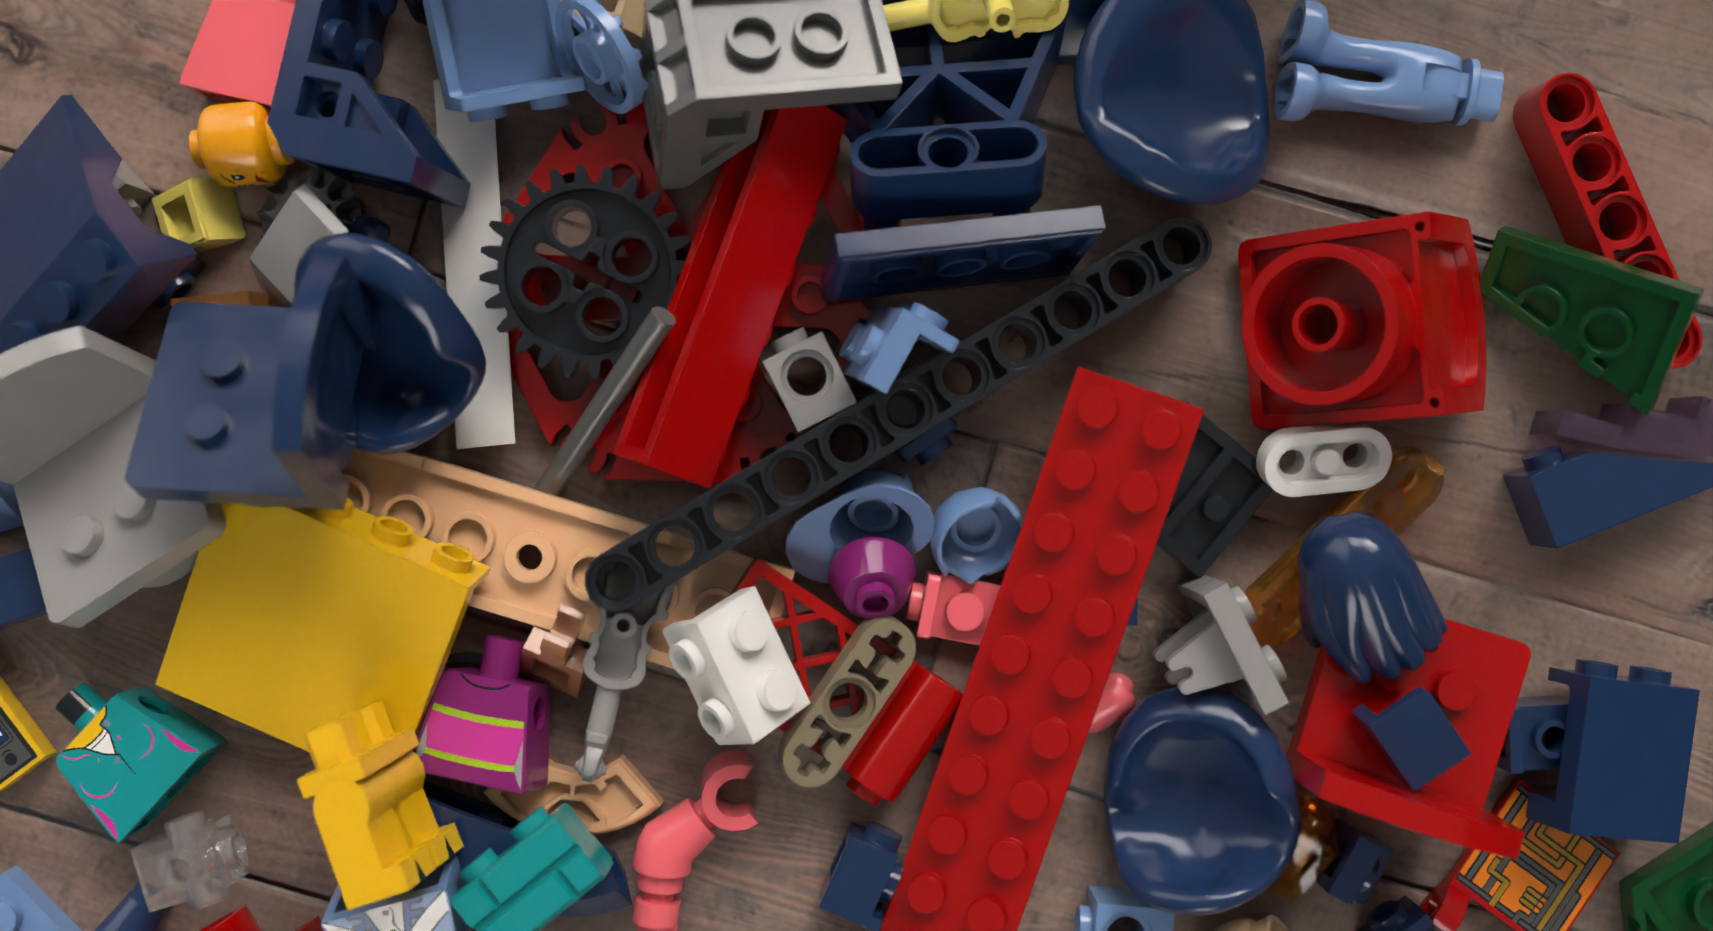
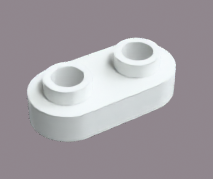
[1256,422,1392,497]

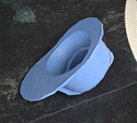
[785,468,935,583]

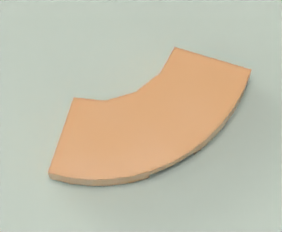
[483,754,664,835]

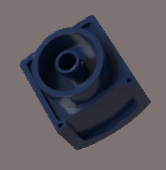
[125,255,382,510]

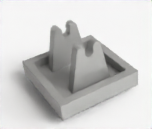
[1153,574,1289,715]

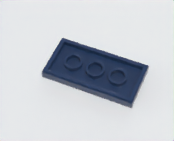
[821,205,1105,302]

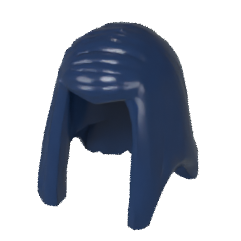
[1297,512,1448,683]

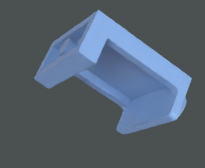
[422,0,587,122]

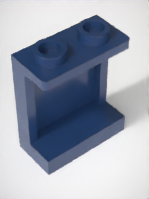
[1526,659,1700,844]

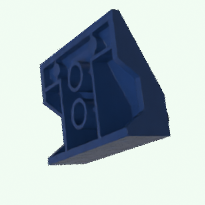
[0,95,197,354]

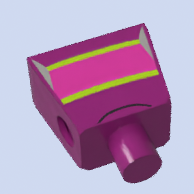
[413,635,551,794]

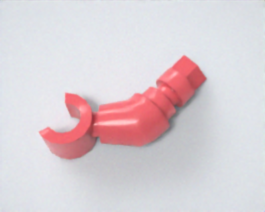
[631,749,758,931]

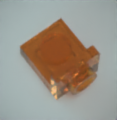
[1267,796,1338,904]

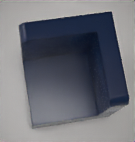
[1351,687,1472,792]

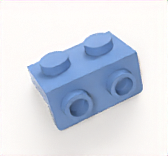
[839,301,960,394]

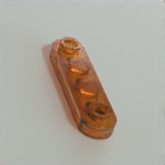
[1244,446,1444,646]

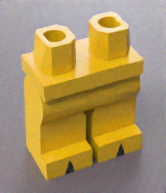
[296,700,464,910]

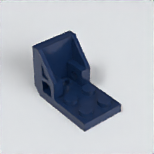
[267,0,471,209]

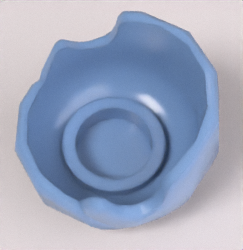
[930,487,1023,584]

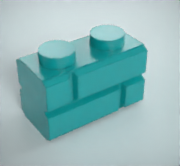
[451,802,614,931]

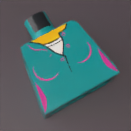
[55,682,227,843]

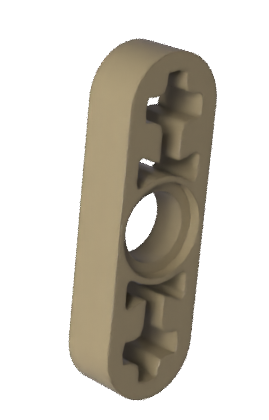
[778,616,916,788]

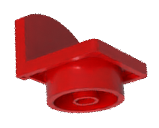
[1238,211,1487,429]
[1286,618,1531,859]

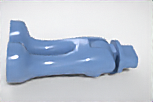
[1273,0,1504,126]

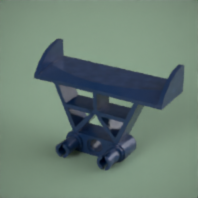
[825,0,1105,231]

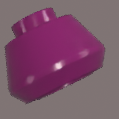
[828,536,916,619]

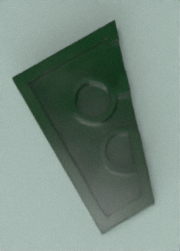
[1479,225,1705,416]

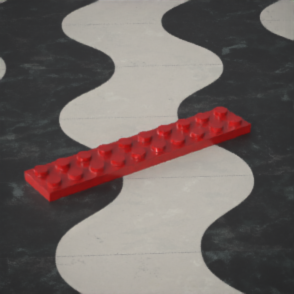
[880,366,1205,931]

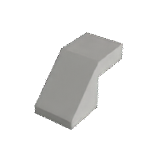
[249,184,349,308]

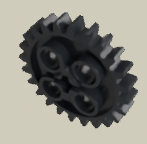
[479,164,691,379]

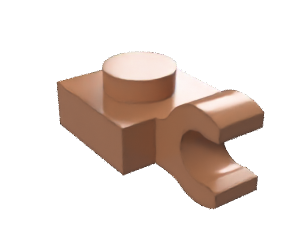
[520,603,588,698]

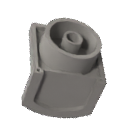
[0,326,227,628]

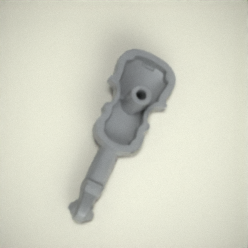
[574,561,675,783]

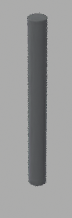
[533,306,676,497]

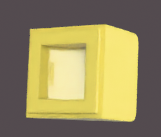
[152,178,246,253]

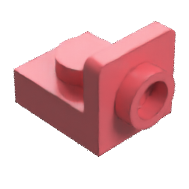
[905,569,1001,646]

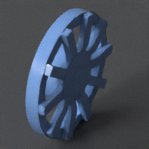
[555,0,648,114]

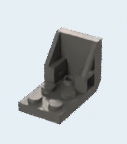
[639,0,903,190]

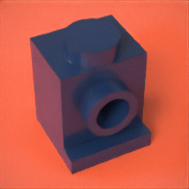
[1497,695,1569,774]
[819,821,904,931]

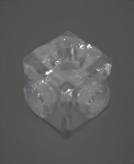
[130,810,249,913]

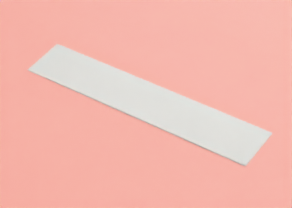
[434,79,516,449]

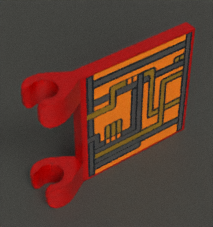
[1419,777,1620,931]

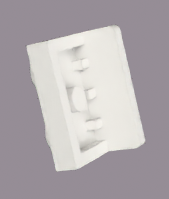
[663,586,810,745]

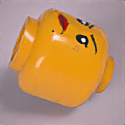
[189,100,295,188]

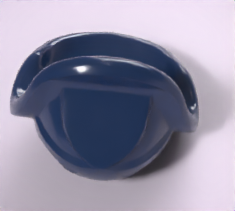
[294,233,486,454]
[1104,687,1301,916]

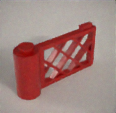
[686,556,963,806]

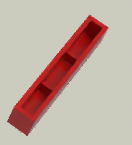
[613,105,848,489]

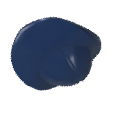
[1074,0,1270,205]

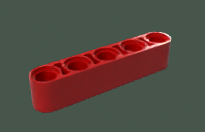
[1512,72,1703,369]

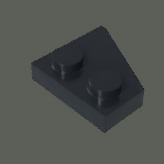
[1157,401,1274,578]

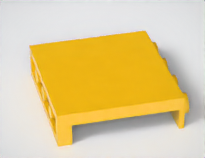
[155,497,491,752]

